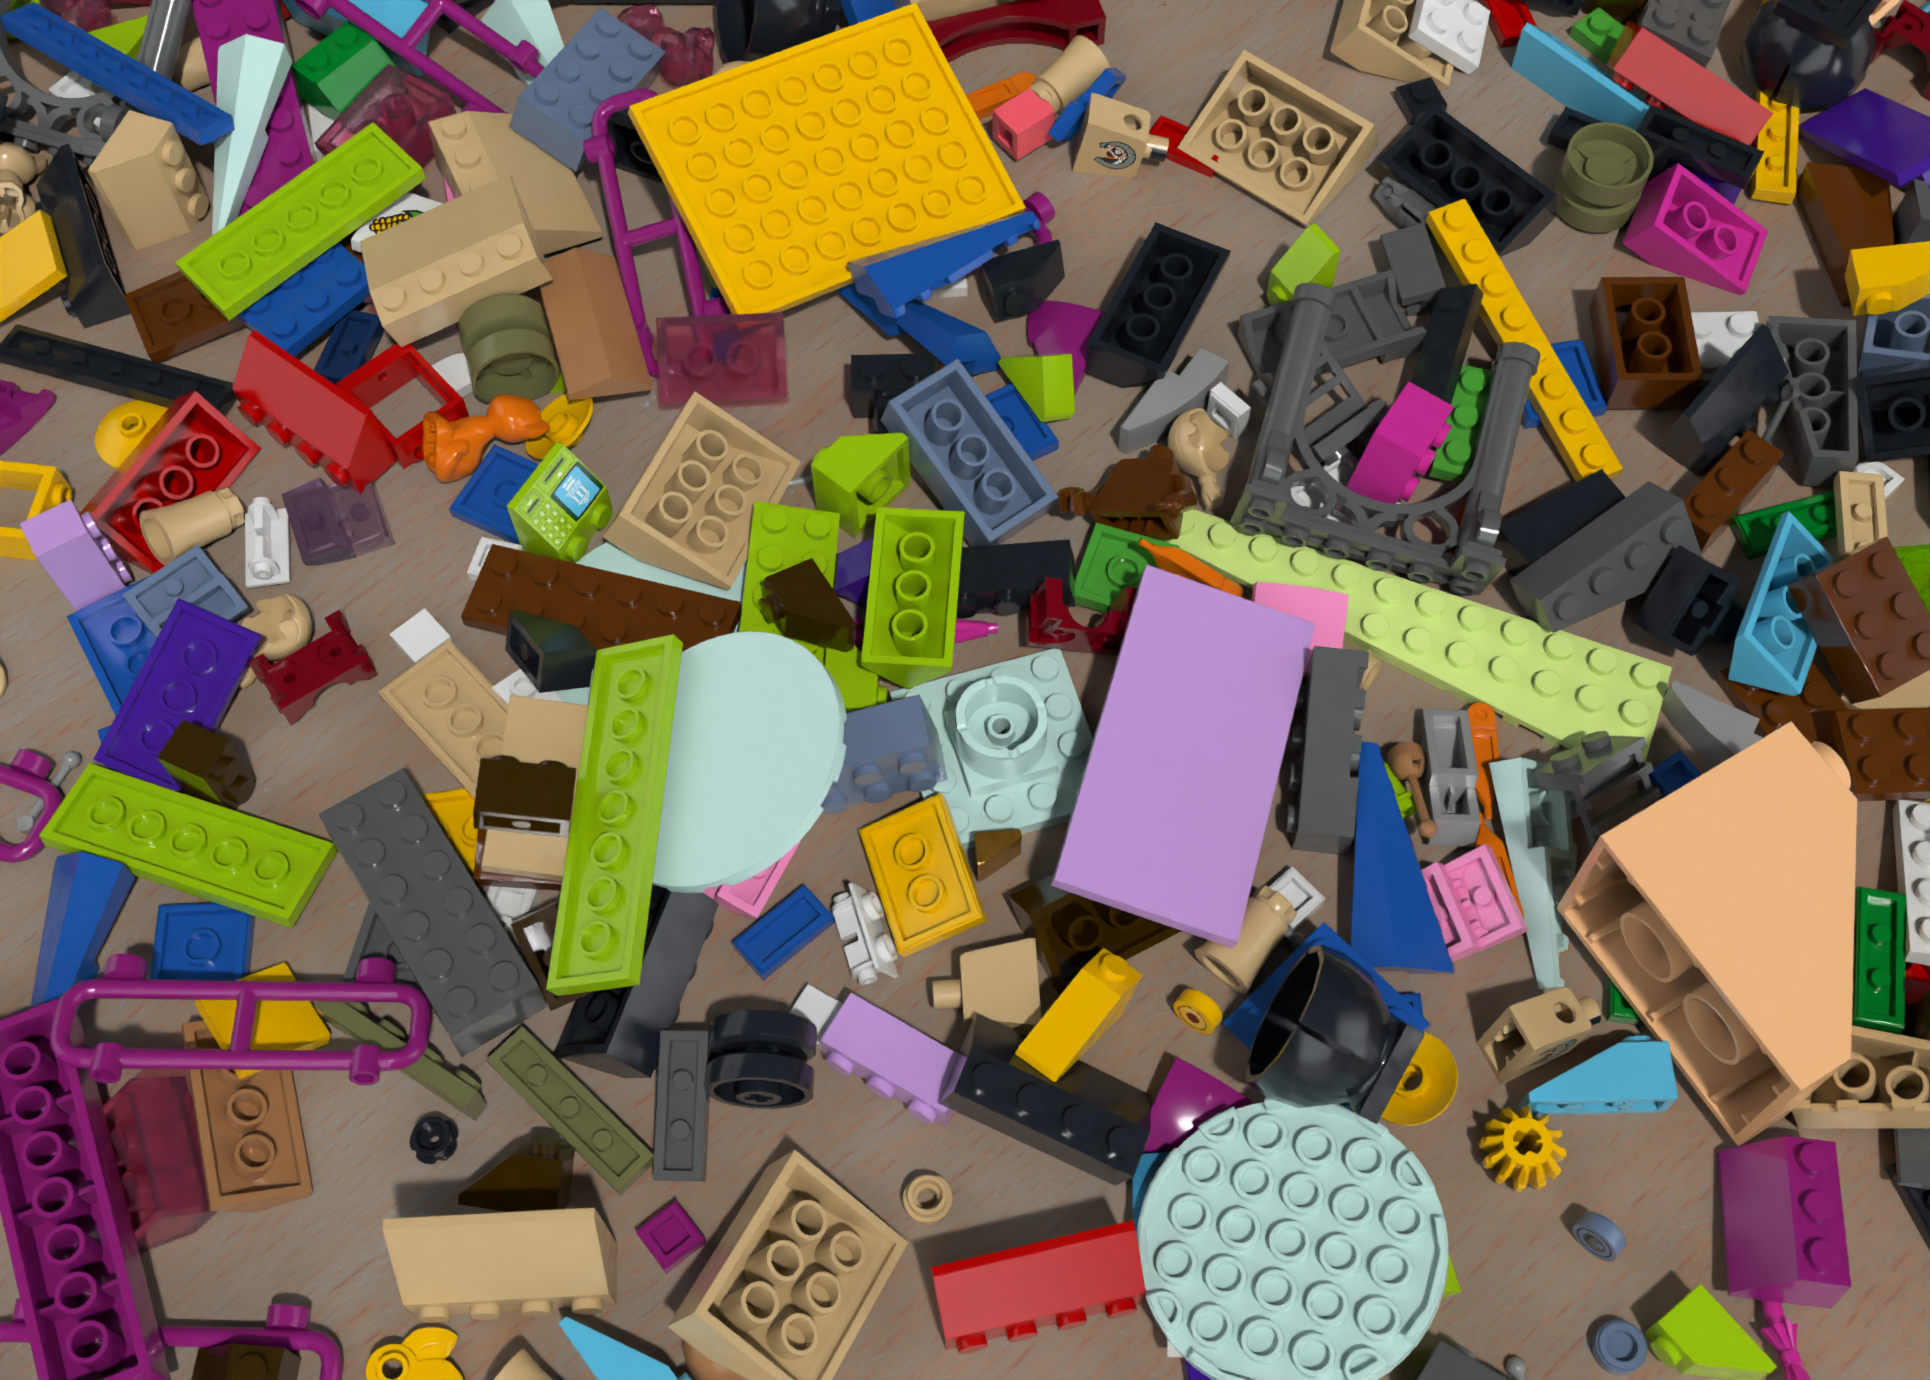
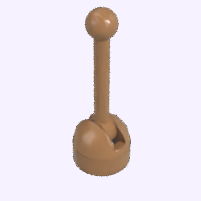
[1387,742,1437,838]

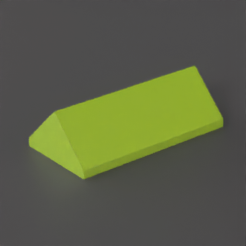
[861,507,965,689]

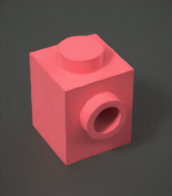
[993,88,1055,161]

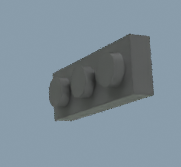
[653,1030,712,1182]

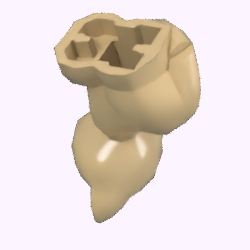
[0,142,47,235]

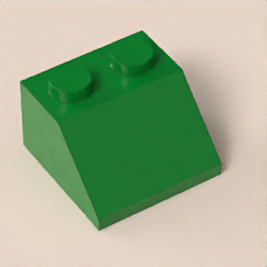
[291,21,413,135]

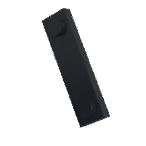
[1411,284,1484,405]

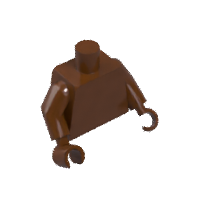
[1058,445,1198,539]

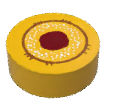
[1173,989,1223,1035]

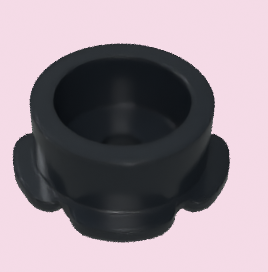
[410,1116,458,1165]

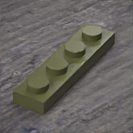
[314,1001,487,1121]
[486,1026,654,1196]

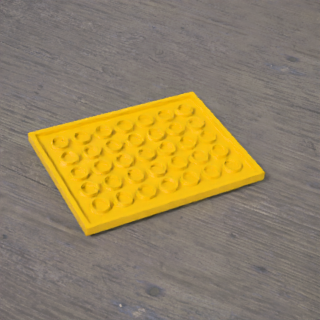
[628,3,1026,329]

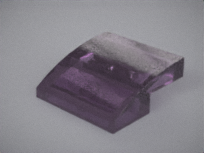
[281,477,395,566]

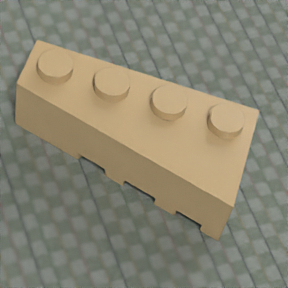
[1792,1025,1930,1129]

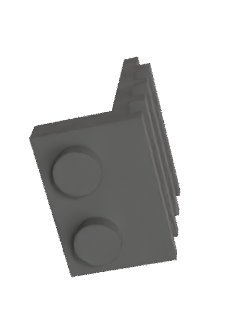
[1251,342,1389,466]
[1534,731,1661,850]

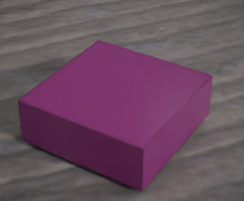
[635,1200,707,1274]

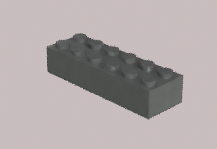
[319,768,547,1057]

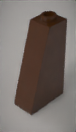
[1795,162,1894,307]

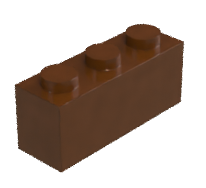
[1683,429,1785,555]

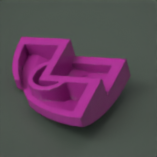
[1027,300,1105,395]
[1142,1057,1254,1154]

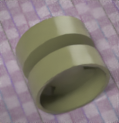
[1553,122,1654,233]
[458,294,560,403]

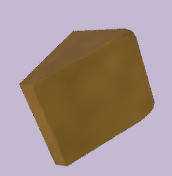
[975,829,1022,881]

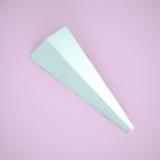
[480,0,564,87]
[212,34,292,236]
[1489,757,1581,989]

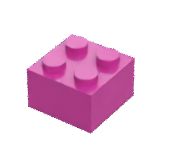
[1346,382,1454,504]

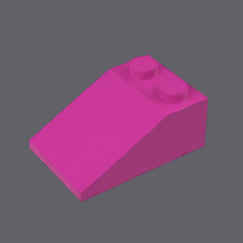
[1622,163,1768,295]

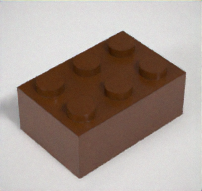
[1589,277,1703,409]
[1787,536,1930,704]

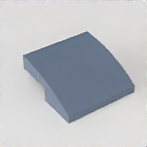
[122,544,249,639]

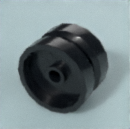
[705,1010,817,1109]

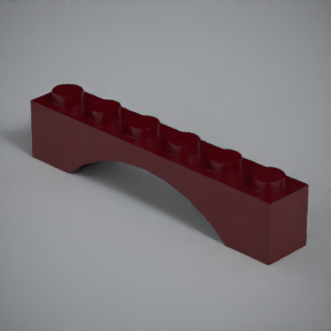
[926,0,1106,63]

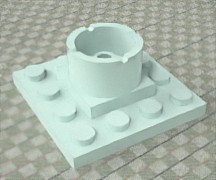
[890,649,1093,850]

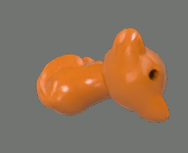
[422,394,550,482]

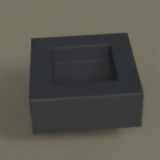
[1394,77,1448,125]

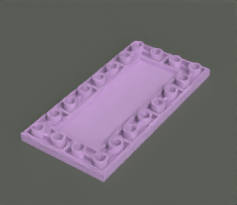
[1051,564,1315,948]

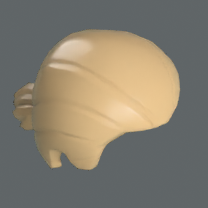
[1168,408,1230,511]
[239,593,312,690]

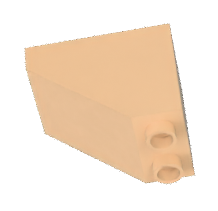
[1556,721,1857,1147]

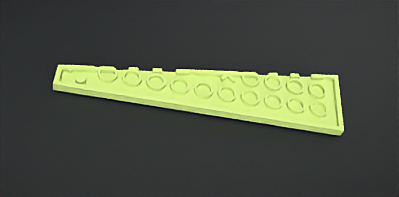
[1157,509,1672,787]

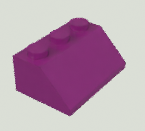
[1717,1136,1851,1309]

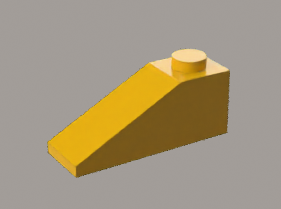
[1845,241,1930,316]
[1015,948,1143,1082]

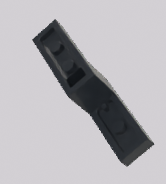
[1547,105,1764,190]

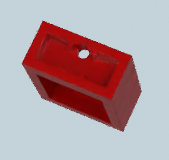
[336,343,469,469]

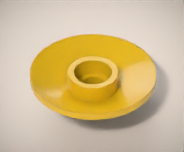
[525,393,594,459]
[95,400,168,470]
[1381,1032,1458,1126]

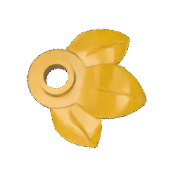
[365,1327,464,1380]

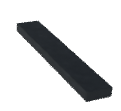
[0,324,238,416]

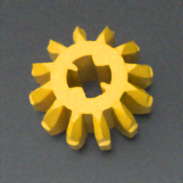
[1479,1105,1567,1192]

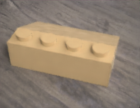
[1330,0,1454,90]
[1177,50,1379,227]
[428,111,603,255]
[360,174,553,347]
[603,391,801,590]
[667,1150,908,1380]
[382,1208,618,1323]

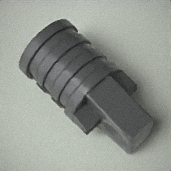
[1373,176,1437,239]

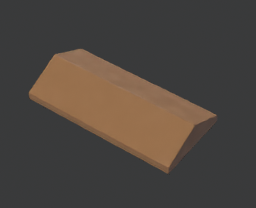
[538,248,652,400]
[181,1021,313,1212]

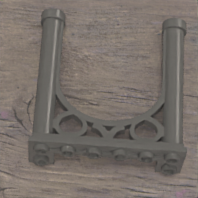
[0,0,192,166]
[1230,283,1541,596]

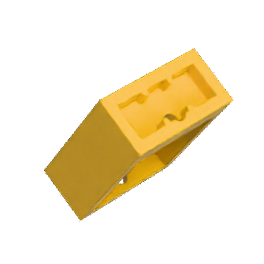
[0,461,72,561]

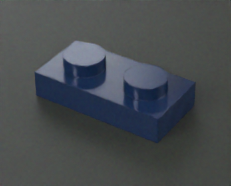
[314,309,384,386]

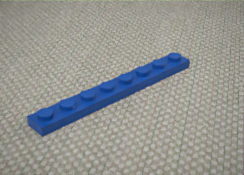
[0,2,235,146]

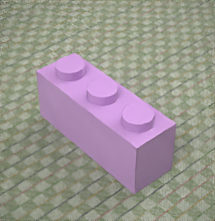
[20,499,133,612]
[820,993,958,1127]

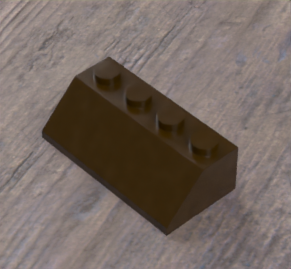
[1009,873,1181,994]

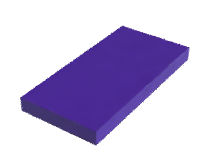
[1799,88,1930,187]
[93,598,263,793]

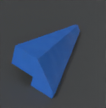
[847,211,1041,318]
[837,283,1001,374]
[1351,742,1455,974]
[30,851,136,1015]

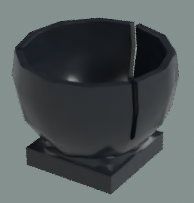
[715,0,843,63]
[1740,0,1882,109]
[1245,945,1425,1125]

